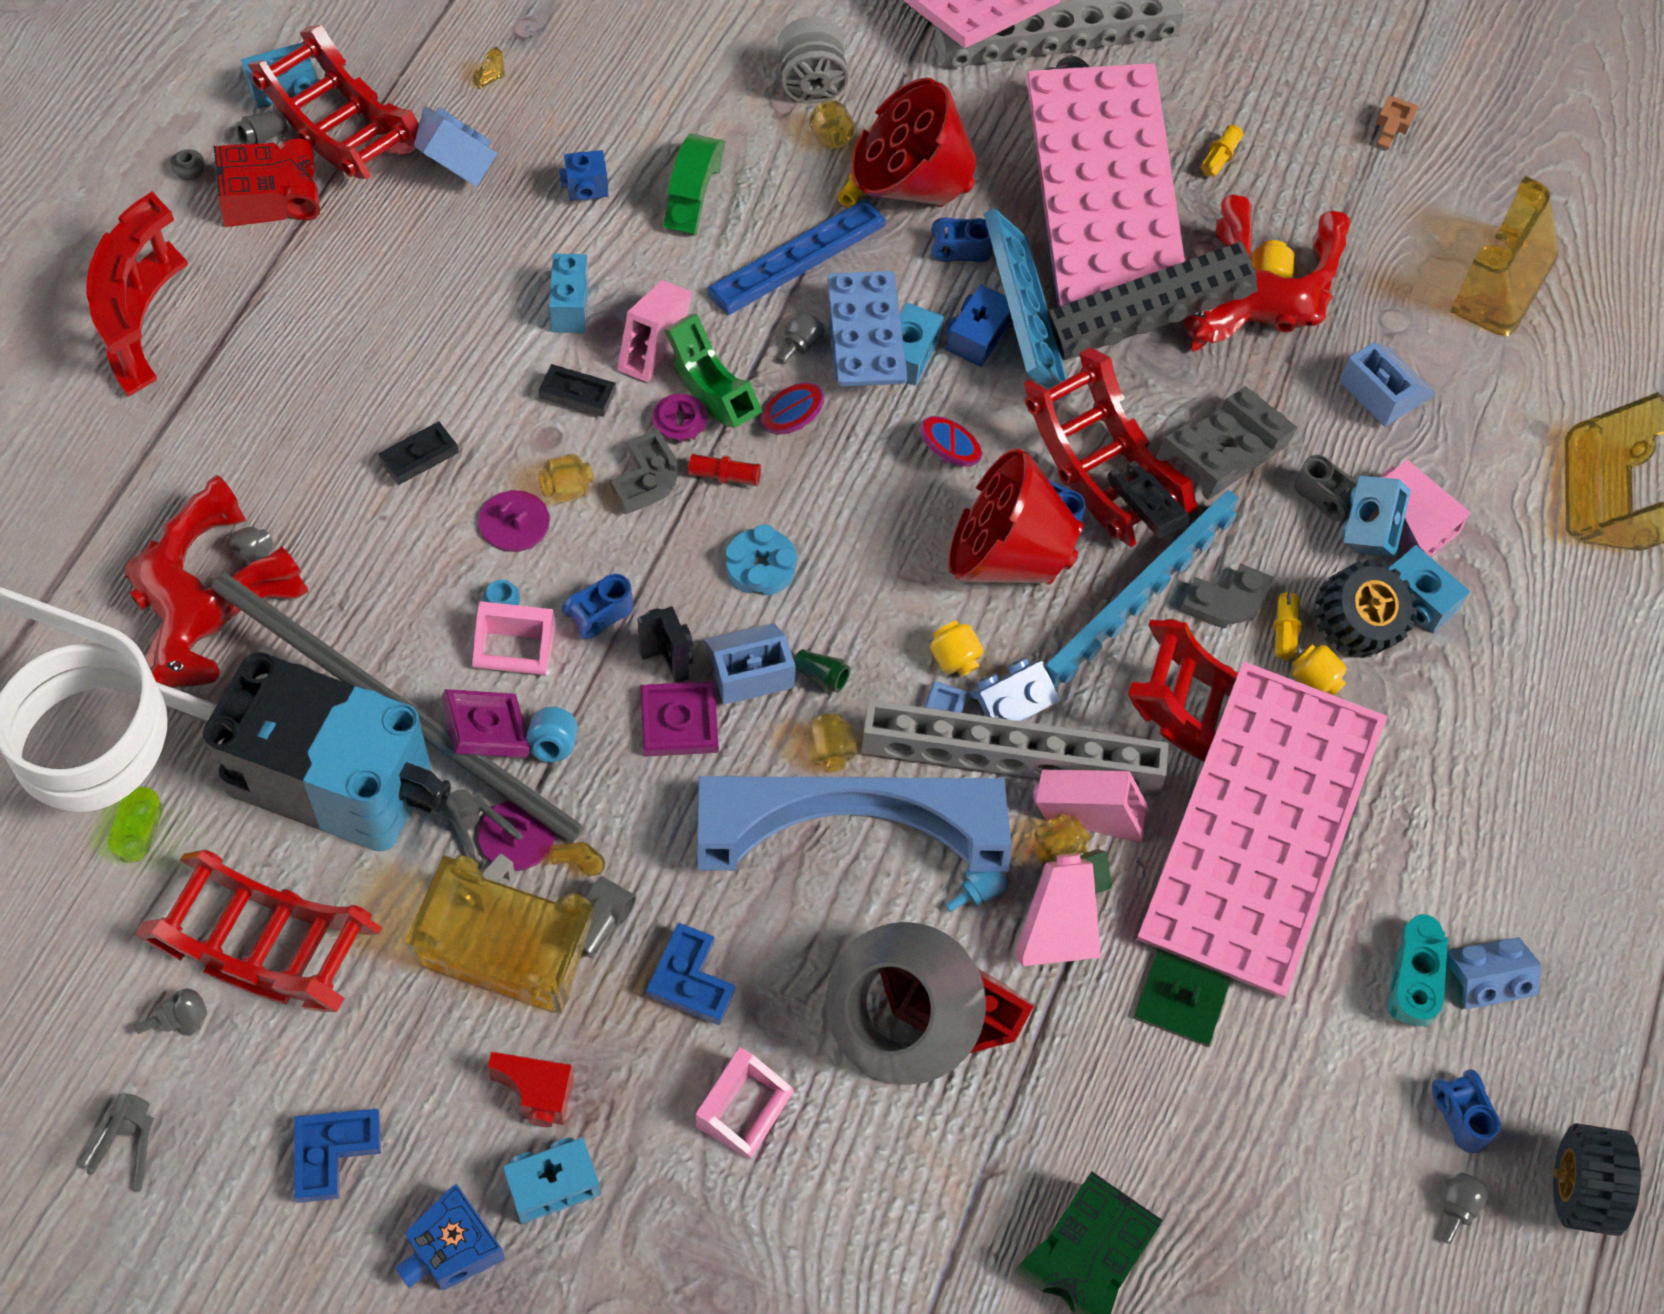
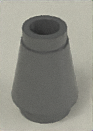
[236,111,288,144]

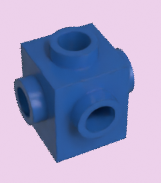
[559,150,609,201]

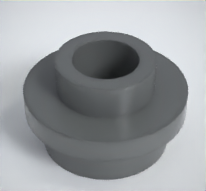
[170,149,205,181]

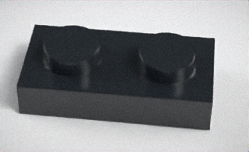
[538,364,616,417]
[378,421,459,486]

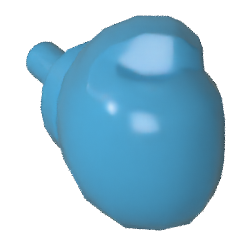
[945,869,1008,913]

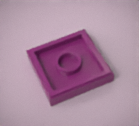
[640,681,719,757]
[441,689,531,757]

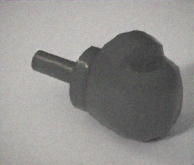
[779,313,825,364]
[229,526,273,567]
[134,988,207,1036]
[1439,1172,1489,1244]

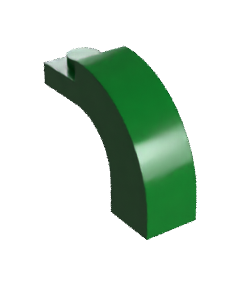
[663,133,726,235]
[664,313,763,428]

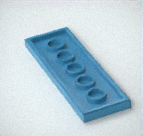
[984,208,1071,400]

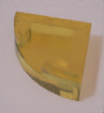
[473,46,505,89]

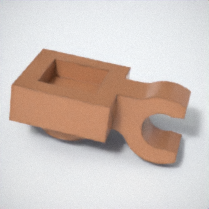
[1376,95,1418,150]

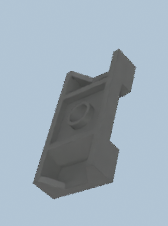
[1156,386,1297,500]

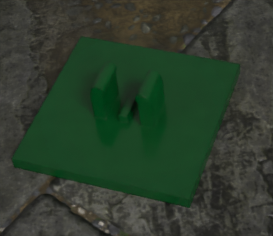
[1133,949,1231,1047]

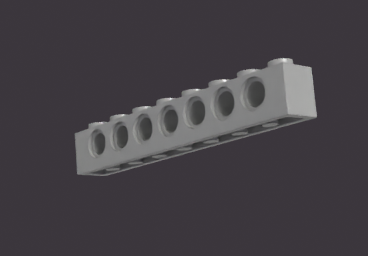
[934,0,1184,69]
[861,700,1169,796]

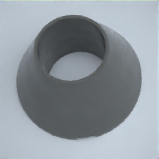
[826,922,986,1085]

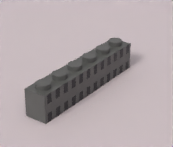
[1049,241,1258,360]

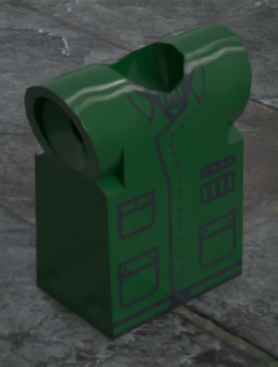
[1014,1171,1163,1314]

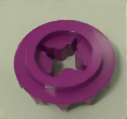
[652,394,708,444]

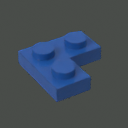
[646,922,735,1026]
[294,1109,381,1203]

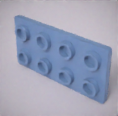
[827,271,907,386]

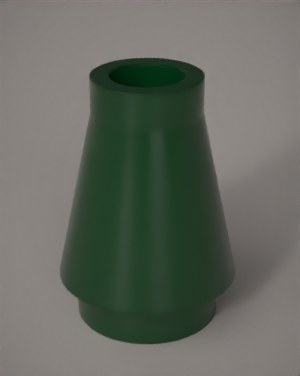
[794,649,850,693]

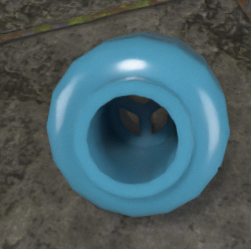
[526,706,578,762]

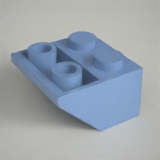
[414,106,498,187]
[1339,342,1435,427]
[704,623,796,705]

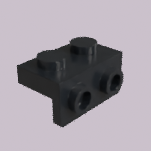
[637,606,693,683]

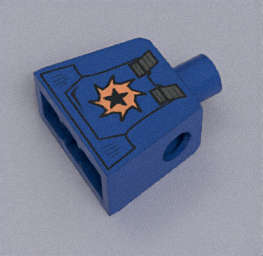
[394,1184,505,1290]

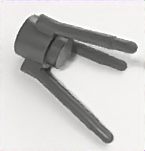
[443,789,522,871]
[79,1093,154,1192]

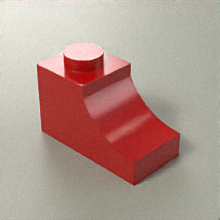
[487,1051,574,1127]

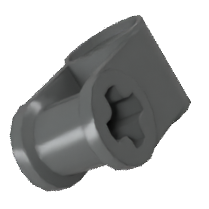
[1294,455,1358,521]

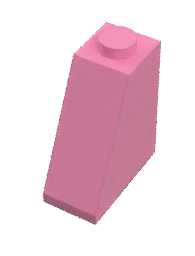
[617,280,692,382]
[1381,460,1471,557]
[1033,770,1149,842]
[1015,853,1101,966]

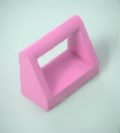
[472,601,555,676]
[695,1047,794,1159]

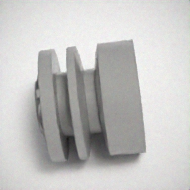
[778,16,848,104]

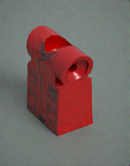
[213,138,320,227]

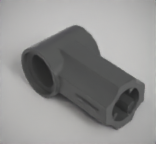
[563,876,636,958]

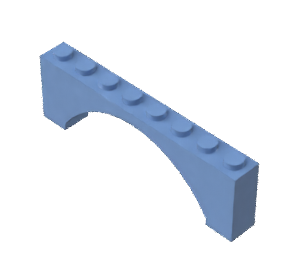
[698,776,1012,872]

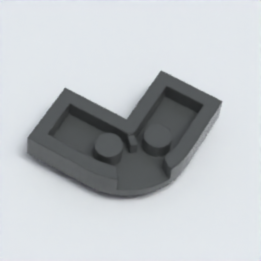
[610,429,677,514]
[1180,563,1273,628]

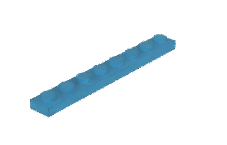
[1045,490,1239,688]

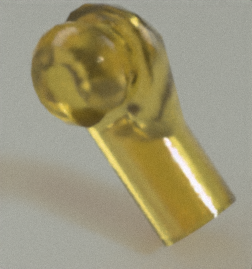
[551,842,605,876]

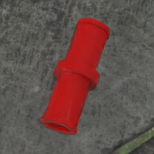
[688,453,761,486]

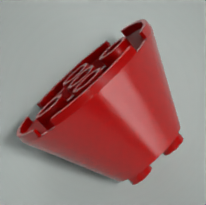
[851,77,976,207]
[948,448,1084,585]

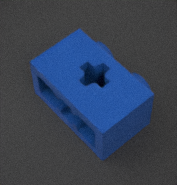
[945,284,1013,367]

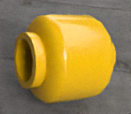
[1251,240,1294,278]
[930,620,984,677]
[1291,644,1347,696]

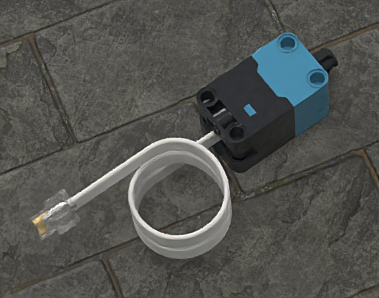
[0,587,451,852]

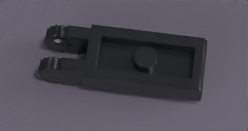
[1107,461,1189,538]

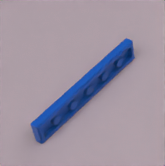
[708,199,886,316]

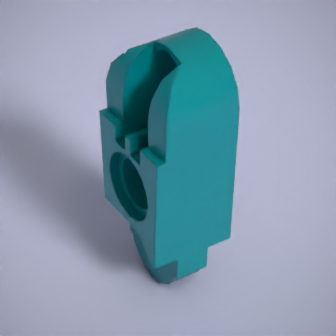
[1387,914,1448,1027]

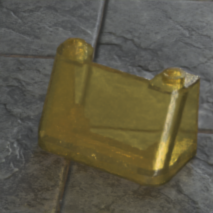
[1450,176,1559,336]
[404,855,595,1014]

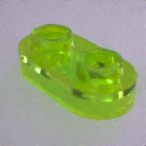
[107,787,163,863]

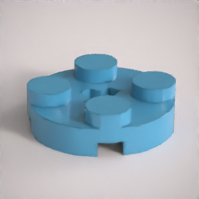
[726,524,797,595]

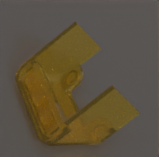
[1565,392,1664,551]

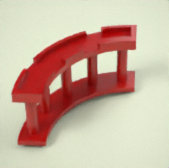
[248,25,419,180]
[86,191,188,397]
[1023,347,1197,547]
[1128,619,1238,762]
[135,849,382,1012]

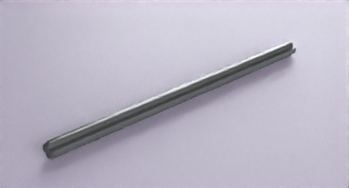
[212,573,583,843]

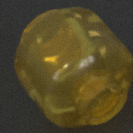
[809,100,855,149]
[538,453,593,504]
[805,714,857,772]
[1032,813,1091,866]

